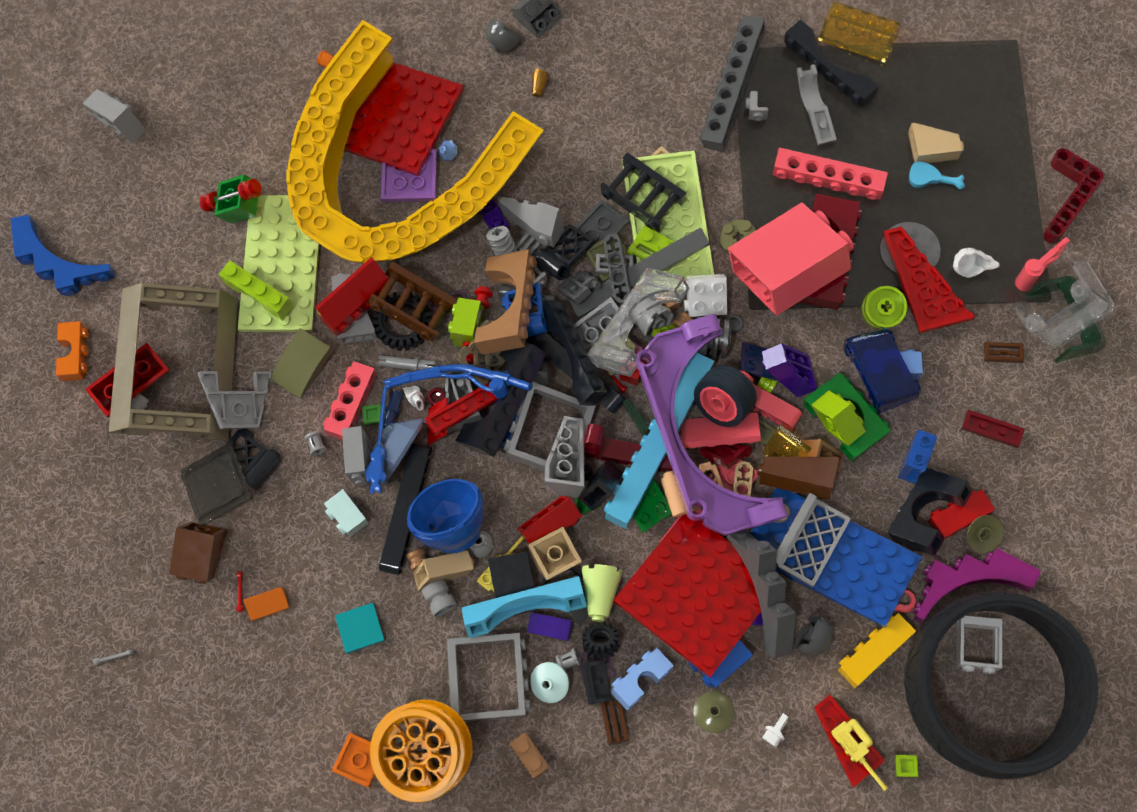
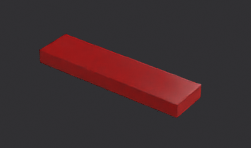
[425,381,501,436]

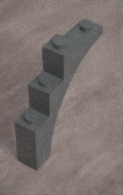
[727,530,796,659]

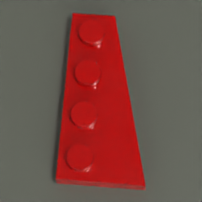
[813,695,885,788]

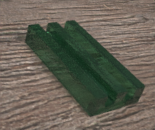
[623,398,650,436]

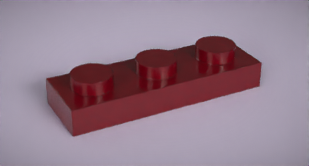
[961,410,1025,448]

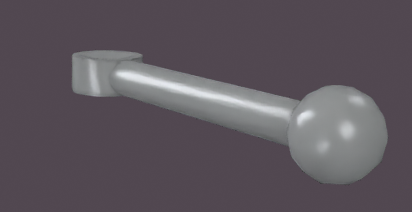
[93,649,134,665]

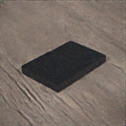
[488,551,539,616]

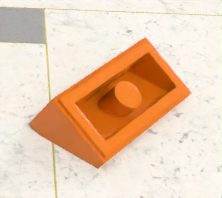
[244,587,290,621]

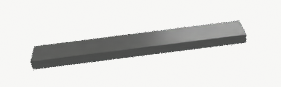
[570,227,710,318]

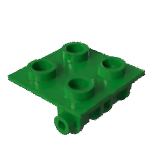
[633,479,672,533]

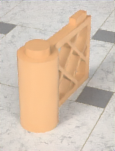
[660,462,723,517]

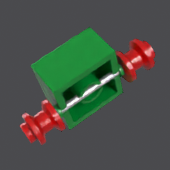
[199,174,262,223]

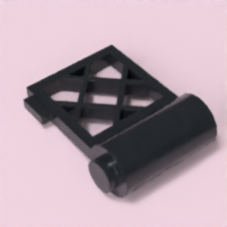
[532,224,596,281]
[214,429,281,491]

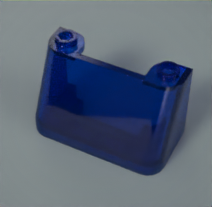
[843,328,921,415]

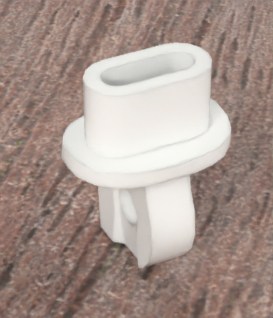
[403,386,424,411]
[762,714,788,747]

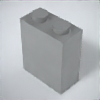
[342,426,371,486]

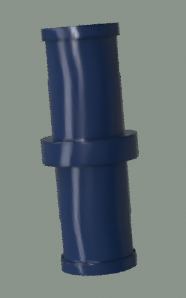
[383,391,403,429]

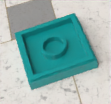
[335,602,385,654]

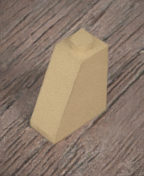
[908,123,964,163]
[413,551,474,591]

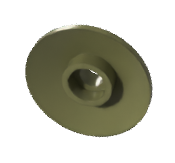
[967,515,1003,554]
[693,691,735,733]

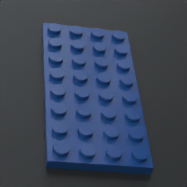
[750,488,922,628]

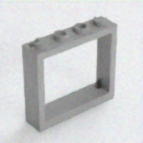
[503,382,596,471]
[447,633,530,722]

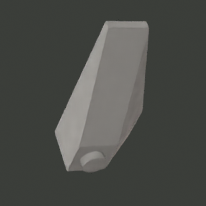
[496,196,564,247]
[555,297,633,349]
[544,416,584,498]

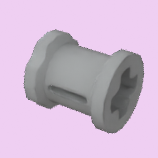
[304,431,327,456]
[556,648,582,671]

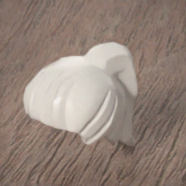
[953,248,1000,278]

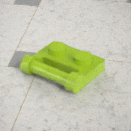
[627,226,674,260]

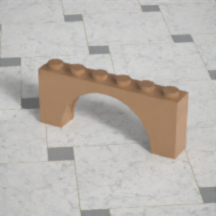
[474,249,537,355]

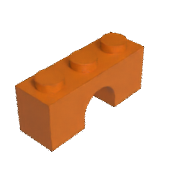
[56,321,89,382]

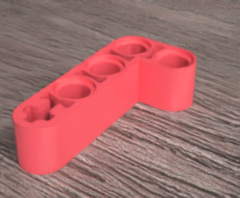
[741,371,803,431]

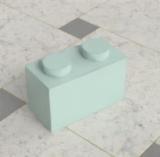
[324,489,368,537]

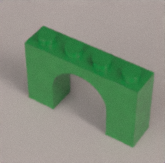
[802,373,891,463]

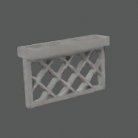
[776,493,851,587]

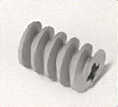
[486,226,518,256]

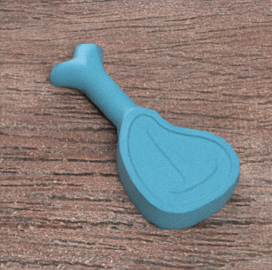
[909,161,965,190]

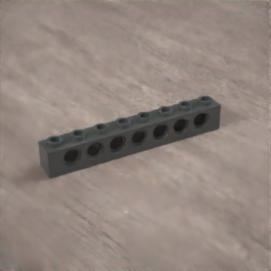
[700,15,766,152]

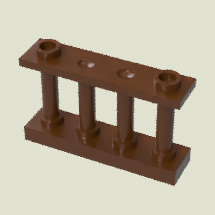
[367,261,457,342]

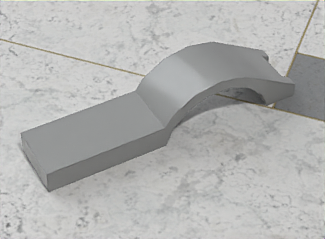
[797,64,837,146]

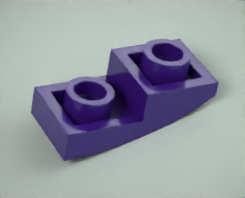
[479,198,510,230]
[526,612,573,641]

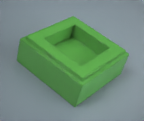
[362,404,381,426]

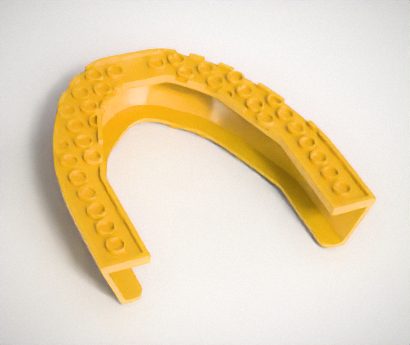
[286,20,544,263]

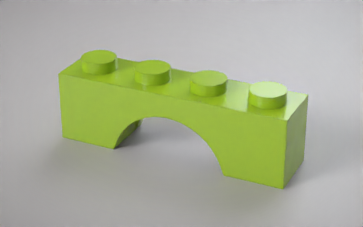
[218,260,293,321]

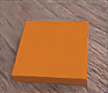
[332,733,375,788]

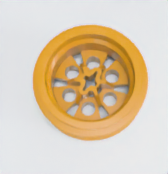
[370,700,473,802]

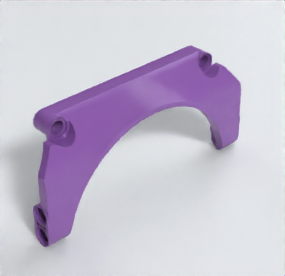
[636,314,788,536]

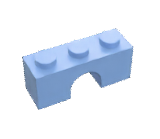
[611,648,674,711]

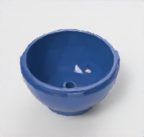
[407,479,484,554]

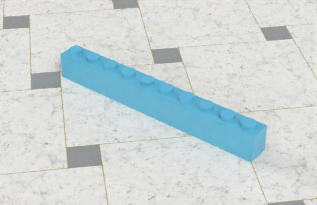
[604,353,714,529]

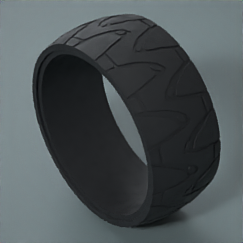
[904,592,1098,780]

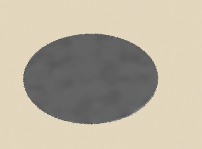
[880,222,941,273]

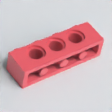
[323,361,377,440]

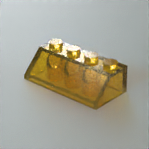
[818,1,901,62]

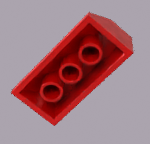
[315,257,389,336]
[85,343,170,418]

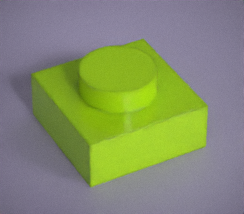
[895,755,918,777]

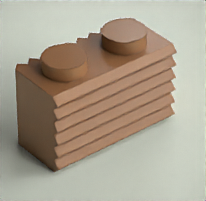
[510,732,550,780]

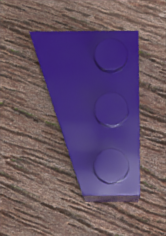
[762,343,817,397]

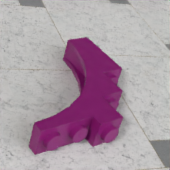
[913,548,1041,623]

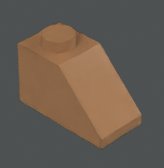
[798,439,844,473]

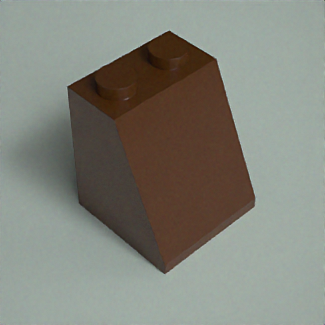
[169,521,228,584]

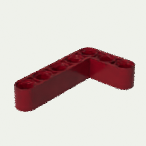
[1043,148,1104,244]
[583,424,673,472]

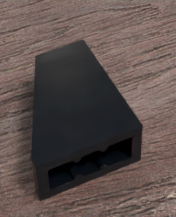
[578,460,622,511]

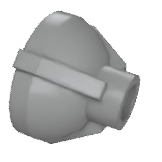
[467,531,495,558]

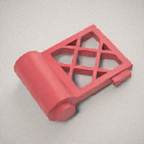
[1015,237,1070,292]

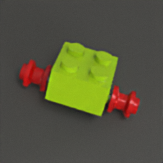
[448,286,493,365]

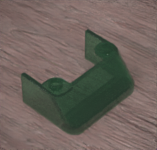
[1027,276,1107,363]

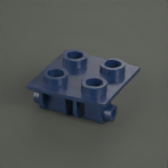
[741,342,777,381]

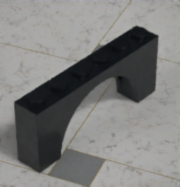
[455,343,546,457]

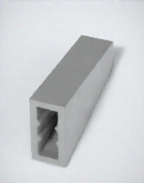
[331,273,378,344]

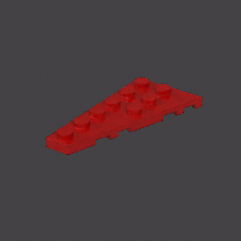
[883,226,975,334]

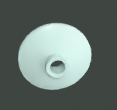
[530,662,569,703]

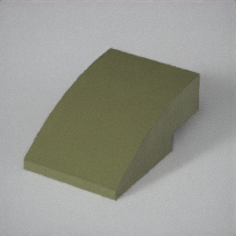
[270,328,333,399]

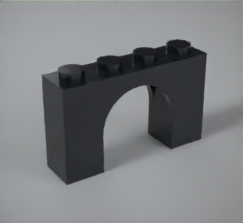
[887,468,973,557]

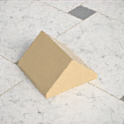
[528,527,582,581]

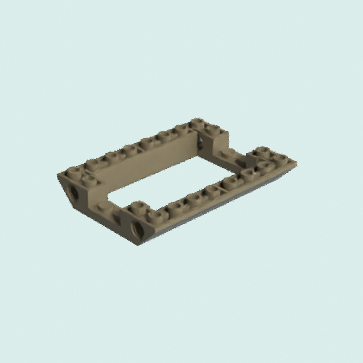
[109,283,238,441]

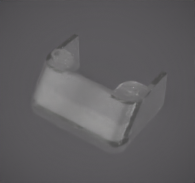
[1012,260,1114,348]

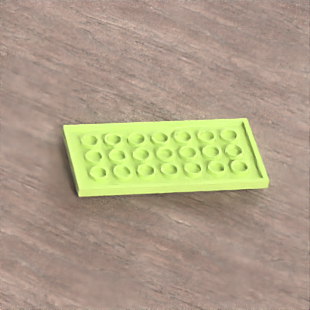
[622,151,714,297]
[238,195,320,332]

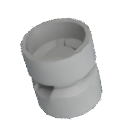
[421,579,457,617]

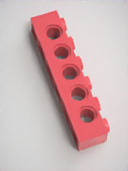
[773,148,888,200]

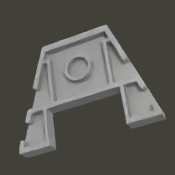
[198,371,272,430]

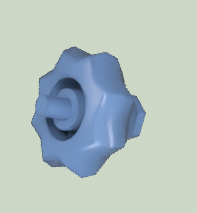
[439,140,458,161]

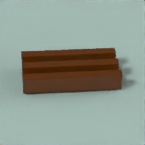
[983,342,1024,363]
[600,700,629,745]

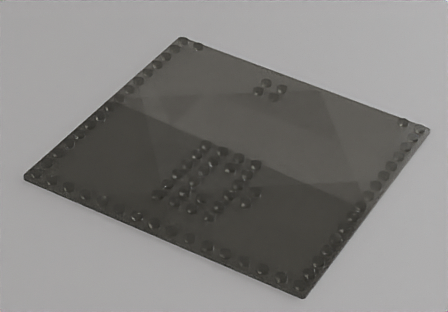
[735,40,1052,310]

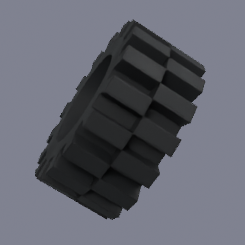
[582,622,619,660]

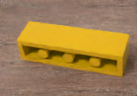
[838,613,916,688]

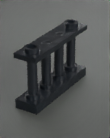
[601,152,687,233]

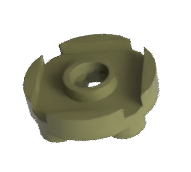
[720,220,756,253]

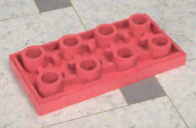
[681,412,761,449]

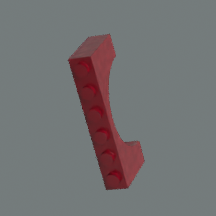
[800,194,862,310]

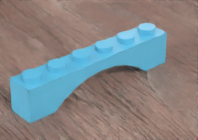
[462,576,587,638]

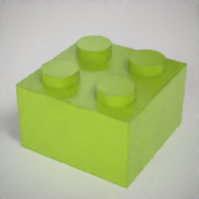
[812,391,866,446]

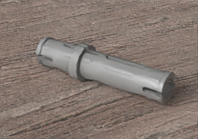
[378,355,437,371]

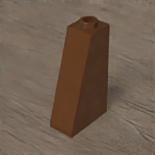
[757,457,839,500]

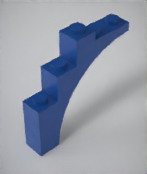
[10,215,115,296]

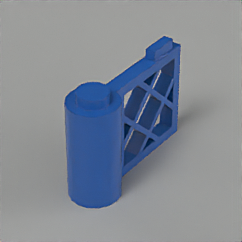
[501,283,547,337]

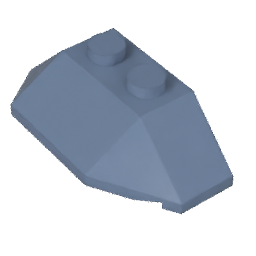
[373,418,425,486]

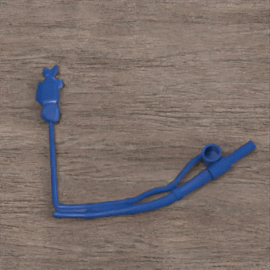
[366,364,533,494]

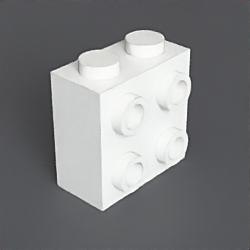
[683,274,727,317]

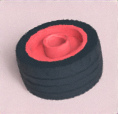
[694,365,757,427]

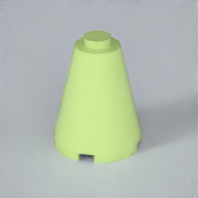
[582,565,622,622]

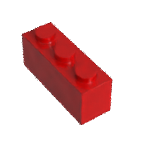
[928,490,995,539]
[516,496,582,545]

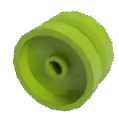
[861,286,907,330]

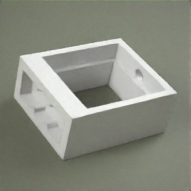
[956,616,1002,674]

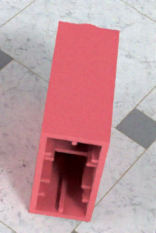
[728,203,854,316]

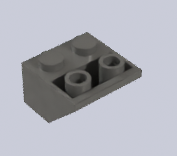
[510,0,563,38]

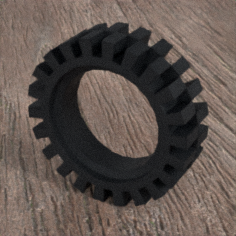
[373,291,432,351]

